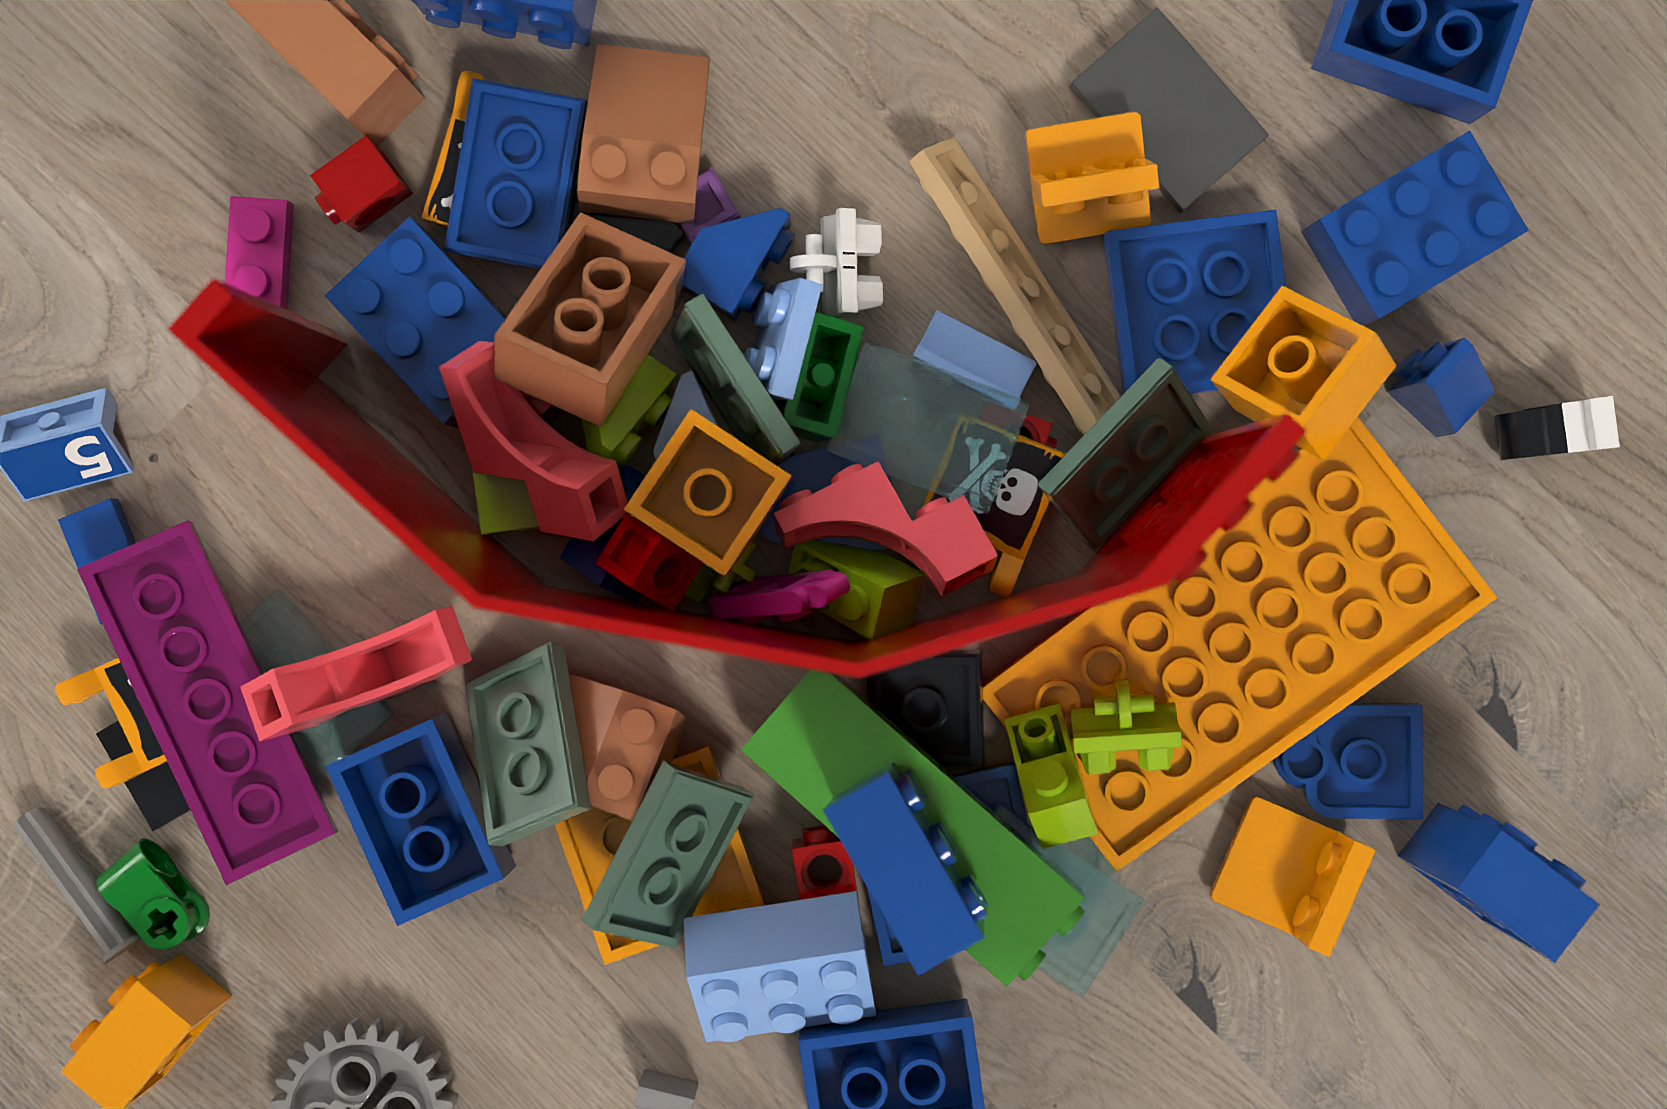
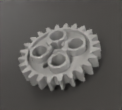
[269,1017,459,1109]

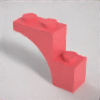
[439,341,628,541]
[774,461,998,597]
[240,606,472,741]

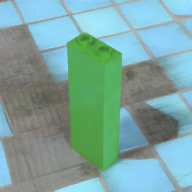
[740,669,1085,987]

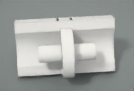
[790,208,883,319]

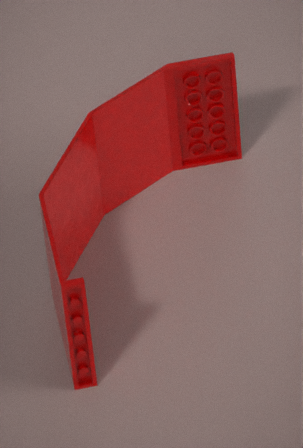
[167,278,1307,678]

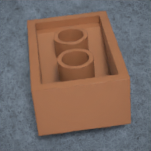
[577,44,710,224]
[569,673,688,821]

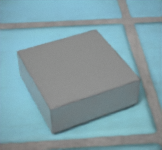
[634,1069,699,1109]

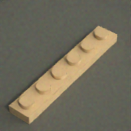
[909,136,1121,435]

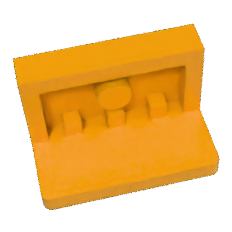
[1025,111,1159,244]

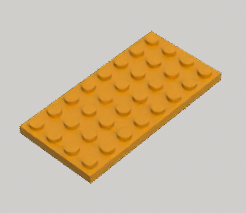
[983,417,1497,872]

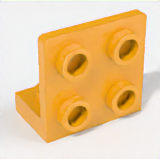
[1209,796,1376,957]

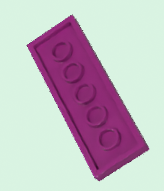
[77,520,338,885]

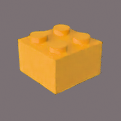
[1210,286,1396,461]
[624,409,793,577]
[61,953,232,1109]

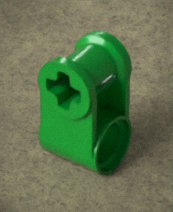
[96,838,210,950]

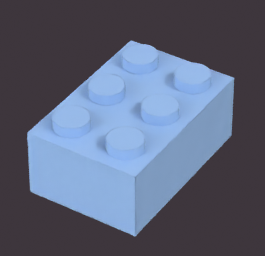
[683,891,876,1043]

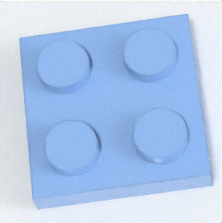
[744,278,822,400]

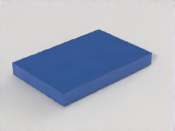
[444,78,588,270]

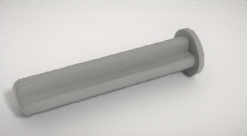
[14,807,142,964]

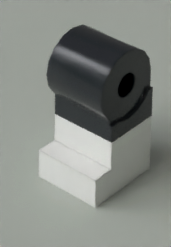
[1494,396,1620,460]

